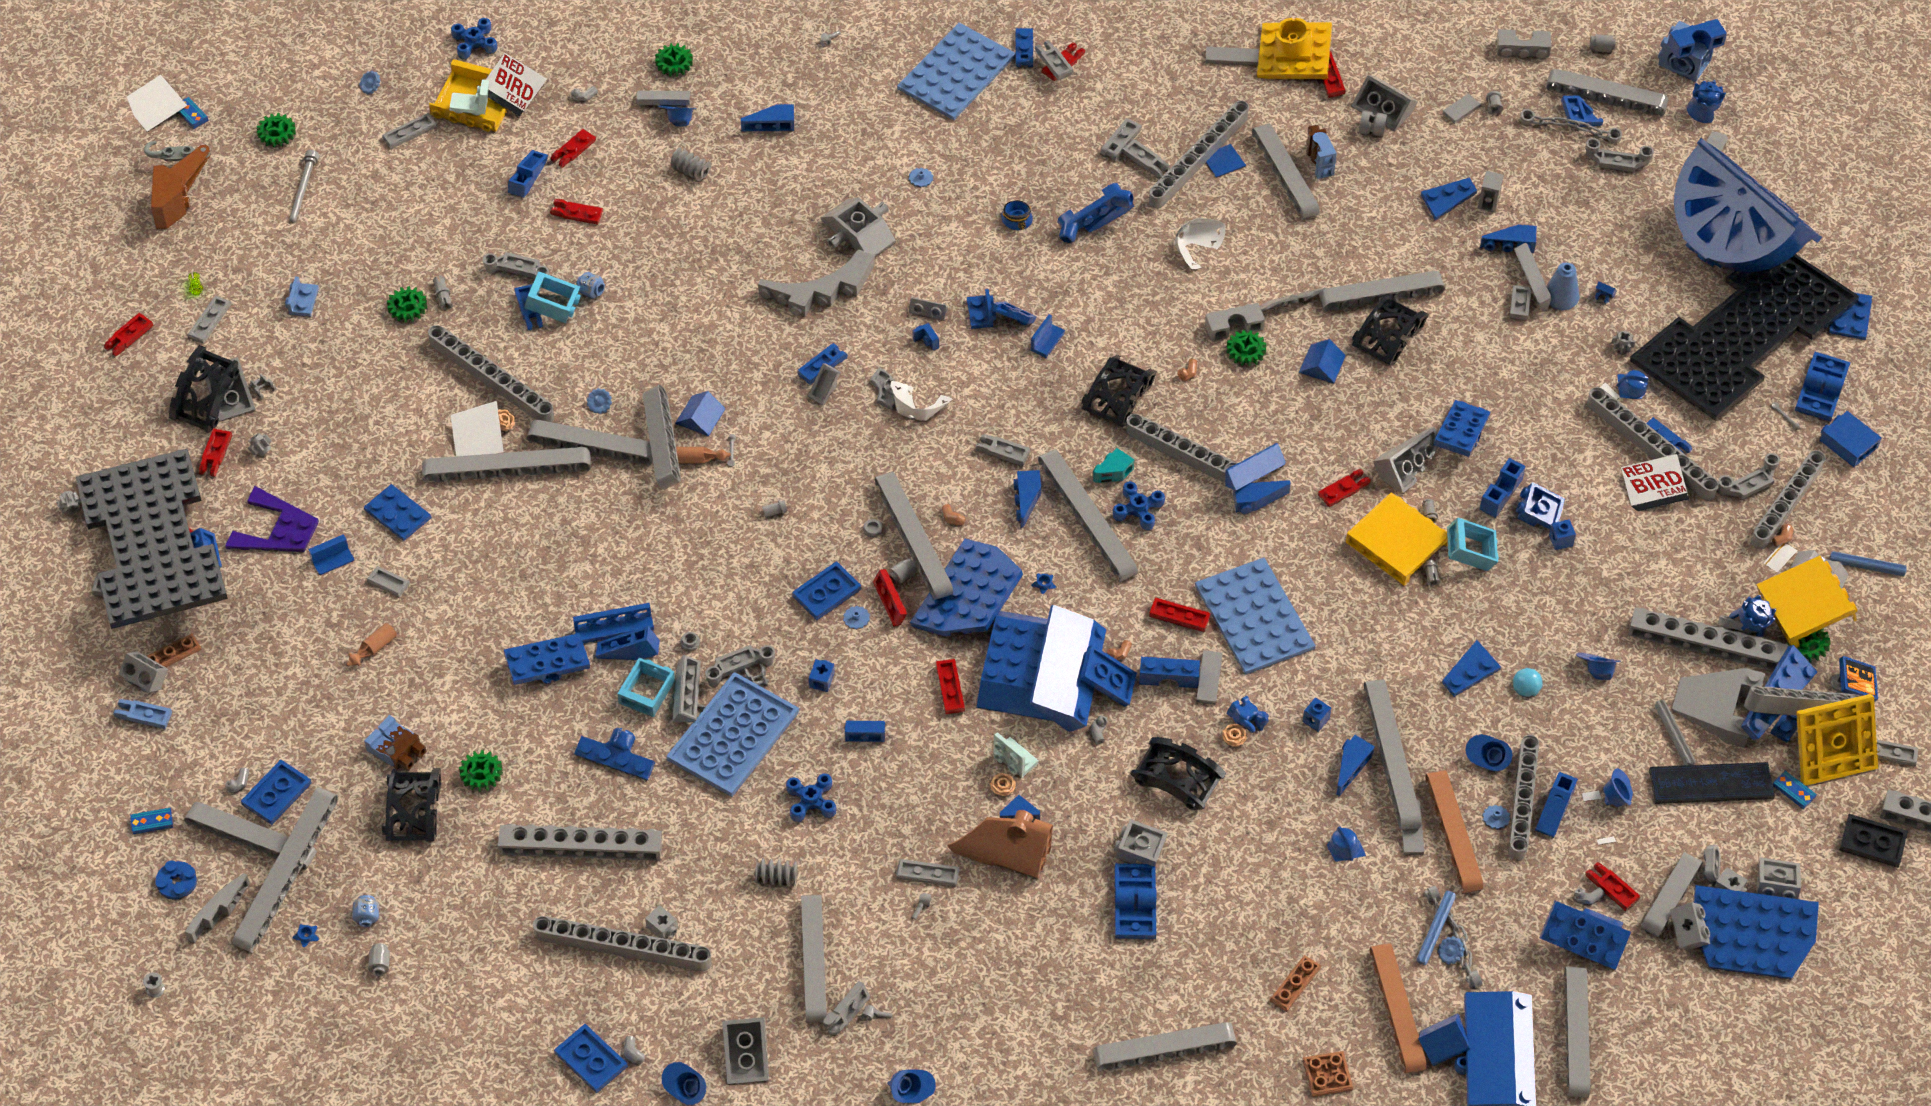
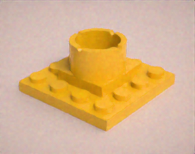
[1257,18,1332,79]
[1796,694,1878,786]

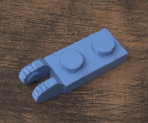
[113,699,172,729]

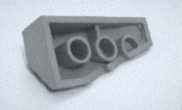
[1373,426,1438,493]

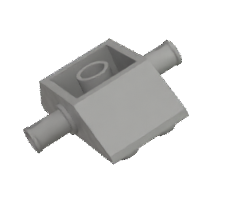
[821,198,896,257]

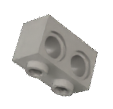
[119,651,168,693]

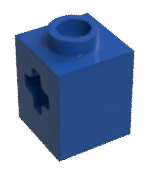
[1549,519,1576,550]
[809,659,835,692]
[1302,697,1331,732]

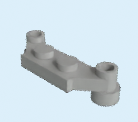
[1585,138,1654,172]
[483,252,549,279]
[1717,453,1780,500]
[705,645,775,687]

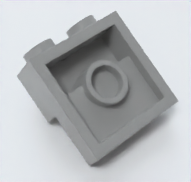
[1114,819,1168,867]
[1757,857,1801,899]

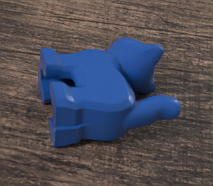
[1226,696,1269,733]

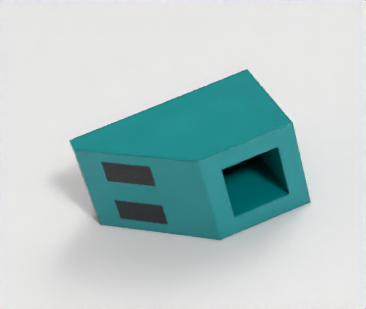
[1093,448,1135,483]

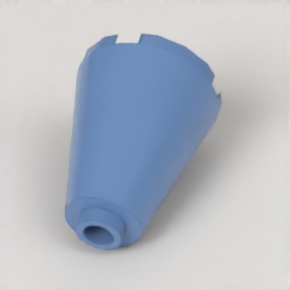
[1546,263,1580,310]

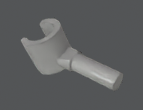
[820,30,841,47]
[912,893,932,919]
[862,1005,892,1021]

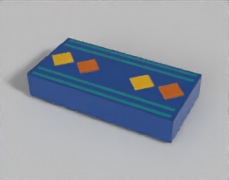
[178,97,209,129]
[1773,770,1817,809]
[130,807,173,834]

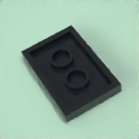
[1839,814,1908,868]

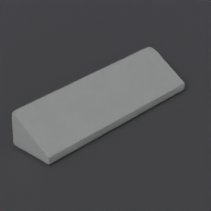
[1515,243,1551,311]
[672,655,701,722]

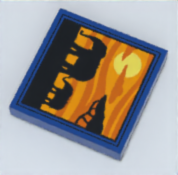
[1839,656,1878,702]

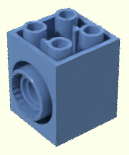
[1658,21,1714,82]

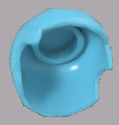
[1512,668,1543,697]

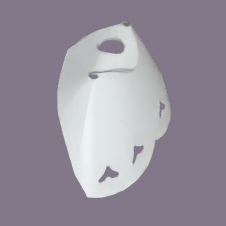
[1174,218,1225,269]
[891,381,953,421]

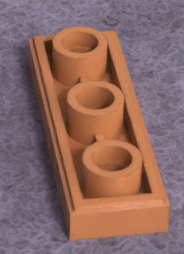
[147,633,202,667]
[1270,955,1321,1012]

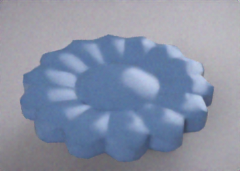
[359,70,381,94]
[909,168,933,187]
[587,388,612,414]
[843,606,870,629]
[1482,805,1510,830]
[1438,936,1465,965]

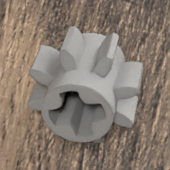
[1611,331,1636,354]
[248,433,272,456]
[56,491,82,515]

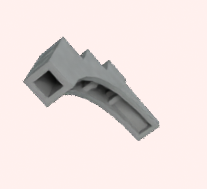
[758,250,875,317]

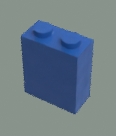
[1819,411,1882,467]

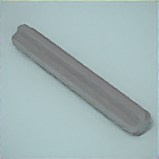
[1655,700,1696,765]

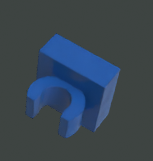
[1595,281,1617,304]

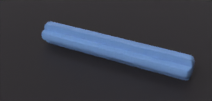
[1830,551,1907,576]
[1417,891,1456,965]

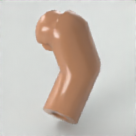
[1177,359,1198,381]
[941,504,966,526]
[1772,524,1794,546]
[1106,640,1132,660]

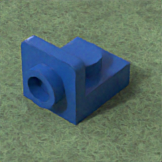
[912,323,939,351]

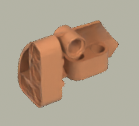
[947,810,1053,879]

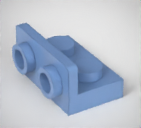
[285,277,319,317]

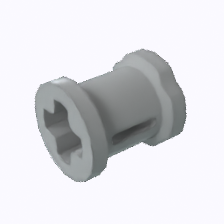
[1486,91,1503,113]
[143,972,165,998]

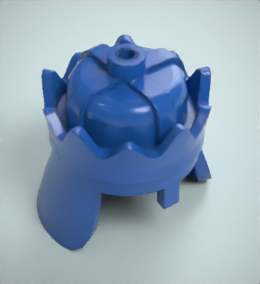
[1687,80,1726,123]
[1729,595,1776,638]

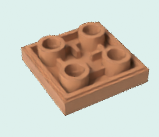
[1302,1051,1353,1097]

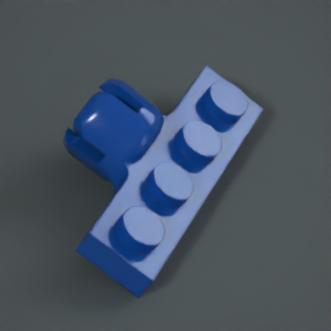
[574,728,655,780]

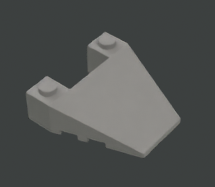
[1672,668,1765,748]

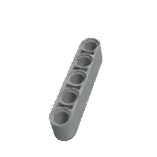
[1641,852,1703,938]

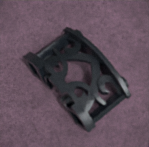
[1352,295,1429,365]
[169,345,239,433]
[1081,355,1157,426]
[1130,737,1226,810]
[382,768,441,841]

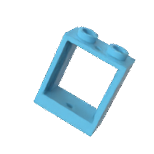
[524,272,581,323]
[1447,517,1499,571]
[617,658,675,717]

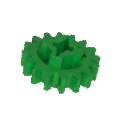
[655,43,693,77]
[257,113,296,148]
[387,286,427,323]
[1226,330,1266,366]
[1787,628,1831,663]
[459,750,503,792]

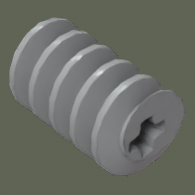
[671,147,712,181]
[755,858,798,887]

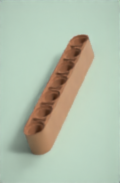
[1425,770,1483,893]
[1369,943,1426,1073]

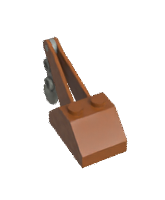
[144,141,211,229]

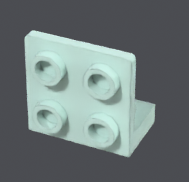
[449,80,489,115]
[993,732,1039,778]

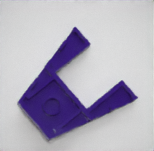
[225,486,319,552]

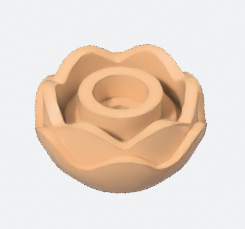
[498,409,515,431]
[1222,724,1247,747]
[990,773,1016,796]

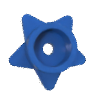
[1031,573,1056,594]
[292,924,319,947]

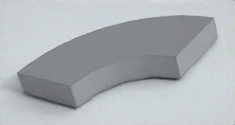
[870,367,897,410]

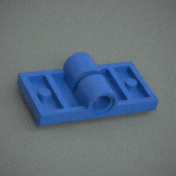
[1795,351,1851,422]
[1433,400,1491,457]
[504,633,590,685]
[1115,863,1157,939]
[1539,900,1631,970]

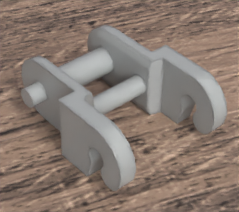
[250,374,277,399]
[744,663,769,686]

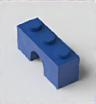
[1667,19,1727,59]
[1479,458,1526,518]
[1139,656,1200,688]

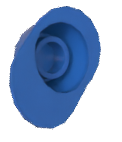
[658,105,697,127]
[1616,370,1648,399]
[1576,653,1621,680]
[1465,734,1513,771]
[1603,768,1633,807]
[1327,826,1366,862]
[662,1062,706,1105]
[887,1069,936,1103]

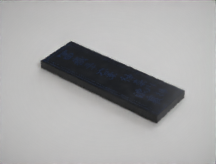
[1649,762,1775,804]

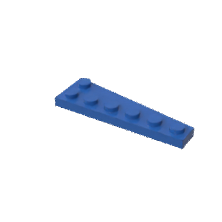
[1741,645,1817,740]

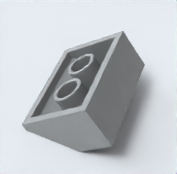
[1351,75,1418,131]

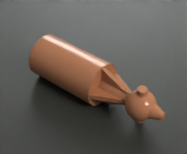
[676,447,731,464]
[346,623,397,666]

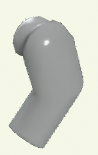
[571,86,598,101]
[1090,715,1108,745]
[225,768,249,793]
[1574,887,1605,905]
[624,1036,645,1064]

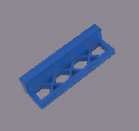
[573,602,654,643]

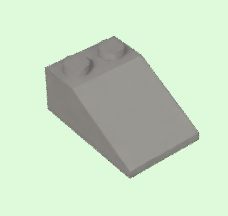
[203,357,256,421]
[722,1017,769,1084]

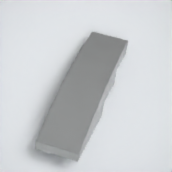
[185,873,250,943]

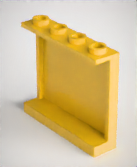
[429,59,508,132]
[1346,492,1448,586]
[1756,555,1858,648]

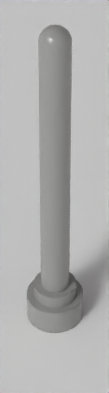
[289,150,320,223]

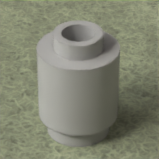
[1590,34,1616,53]
[889,558,918,585]
[368,943,390,976]

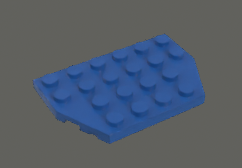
[910,538,1023,636]
[1692,885,1819,979]

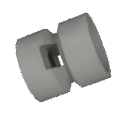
[1359,110,1387,137]

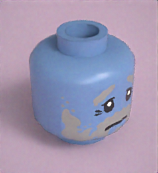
[576,272,605,298]
[352,895,379,927]

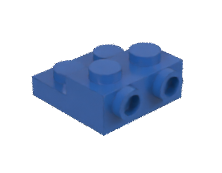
[1516,482,1565,530]

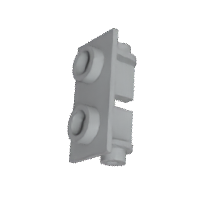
[909,297,948,320]

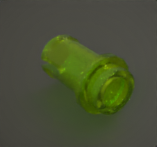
[188,272,204,296]

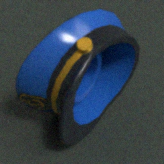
[1001,200,1033,230]

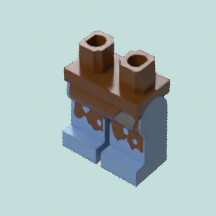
[1306,125,1337,179]
[364,715,427,771]

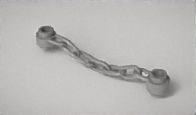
[1520,109,1622,144]
[1424,885,1483,988]

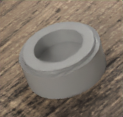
[863,519,882,537]

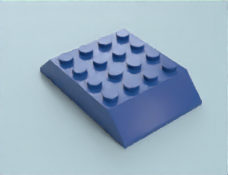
[976,611,1053,721]

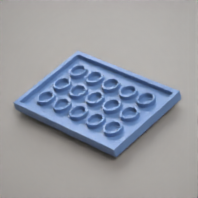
[897,23,1016,120]
[1195,558,1316,675]
[666,672,799,797]

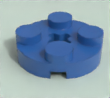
[155,860,197,900]

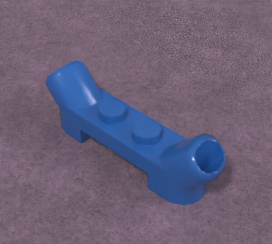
[1057,183,1133,243]

